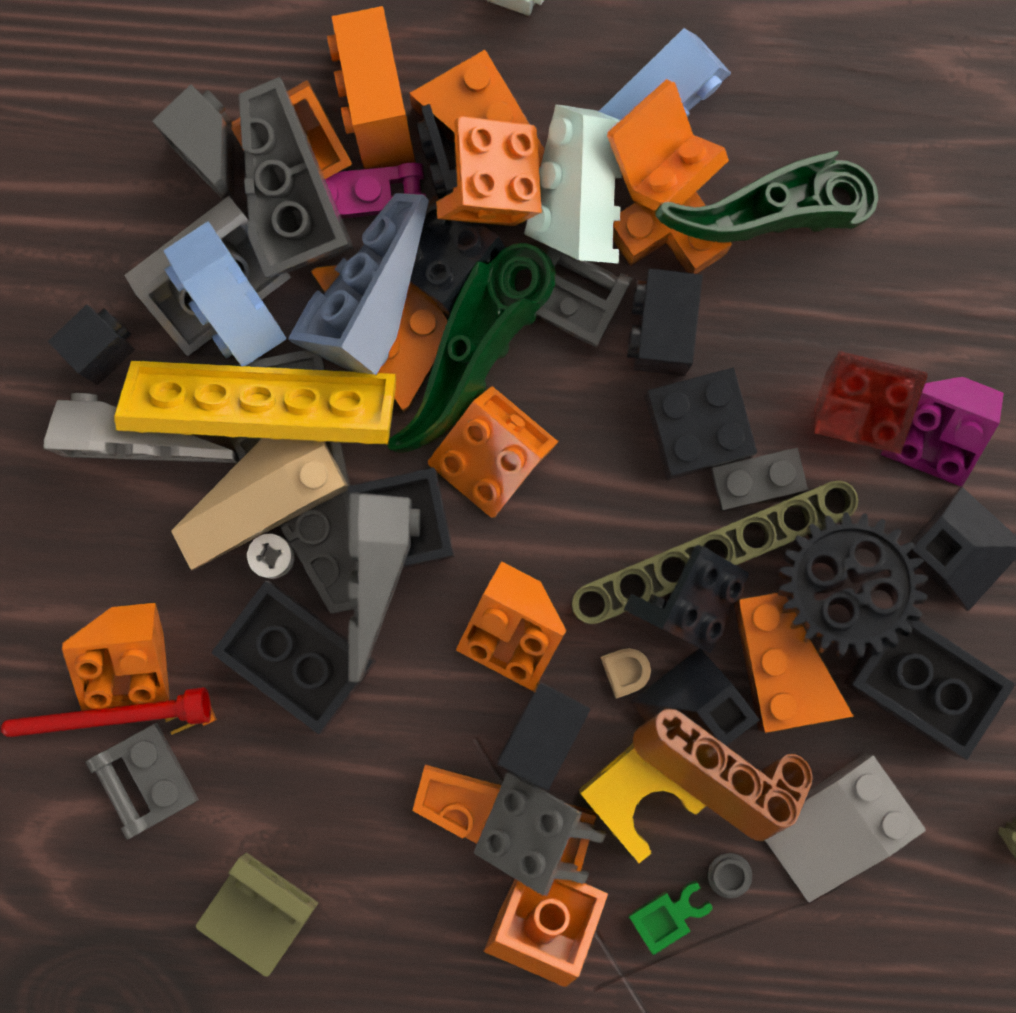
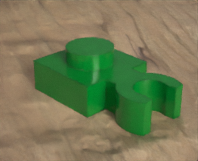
[628,881,713,955]

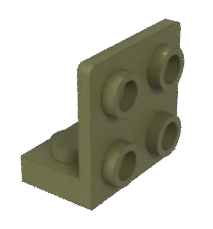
[196,852,319,977]

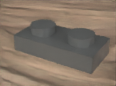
[711,447,808,511]

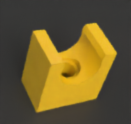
[579,743,706,863]

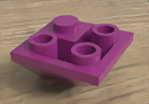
[881,377,1004,487]

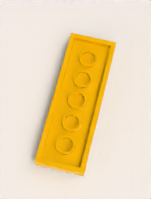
[114,361,396,444]

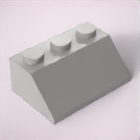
[124,196,291,357]

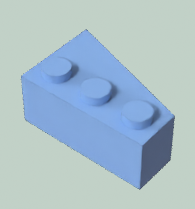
[599,28,731,120]
[163,221,287,366]

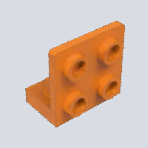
[607,79,729,211]
[436,117,542,226]
[428,386,558,518]

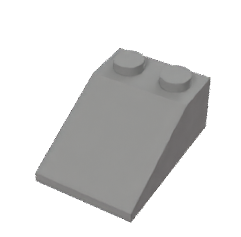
[765,753,926,903]

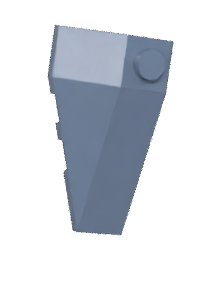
[288,193,429,375]

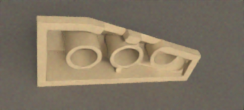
[171,438,348,571]

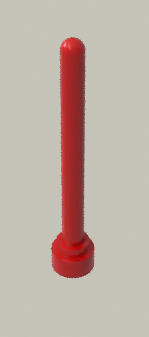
[1,687,211,737]

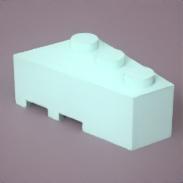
[524,104,622,263]

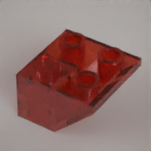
[814,351,928,454]

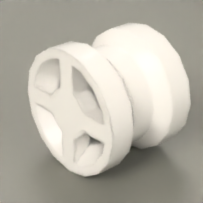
[247,534,295,579]

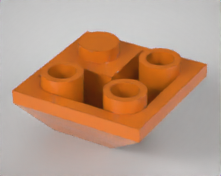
[456,561,566,691]
[62,603,170,711]

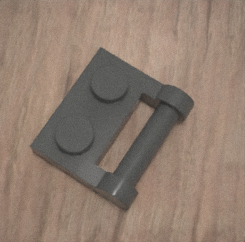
[536,247,633,348]
[85,723,199,840]

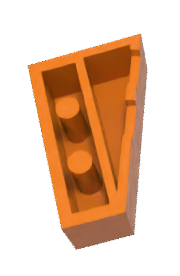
[409,50,545,168]
[734,593,854,733]

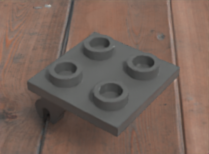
[474,772,606,896]

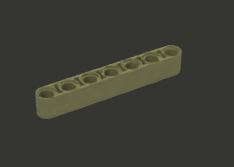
[571,480,858,625]

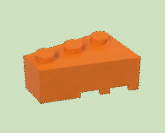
[327,6,415,169]

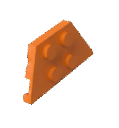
[311,265,448,412]

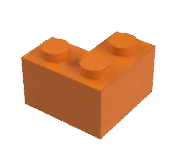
[613,192,732,274]

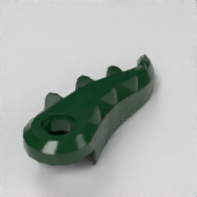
[655,151,879,242]
[387,243,556,453]

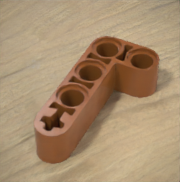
[633,709,813,841]

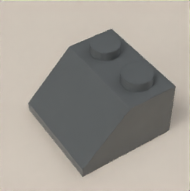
[152,84,235,200]

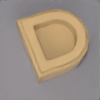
[600,648,651,699]

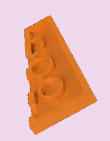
[412,765,596,871]

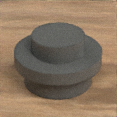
[707,853,752,898]

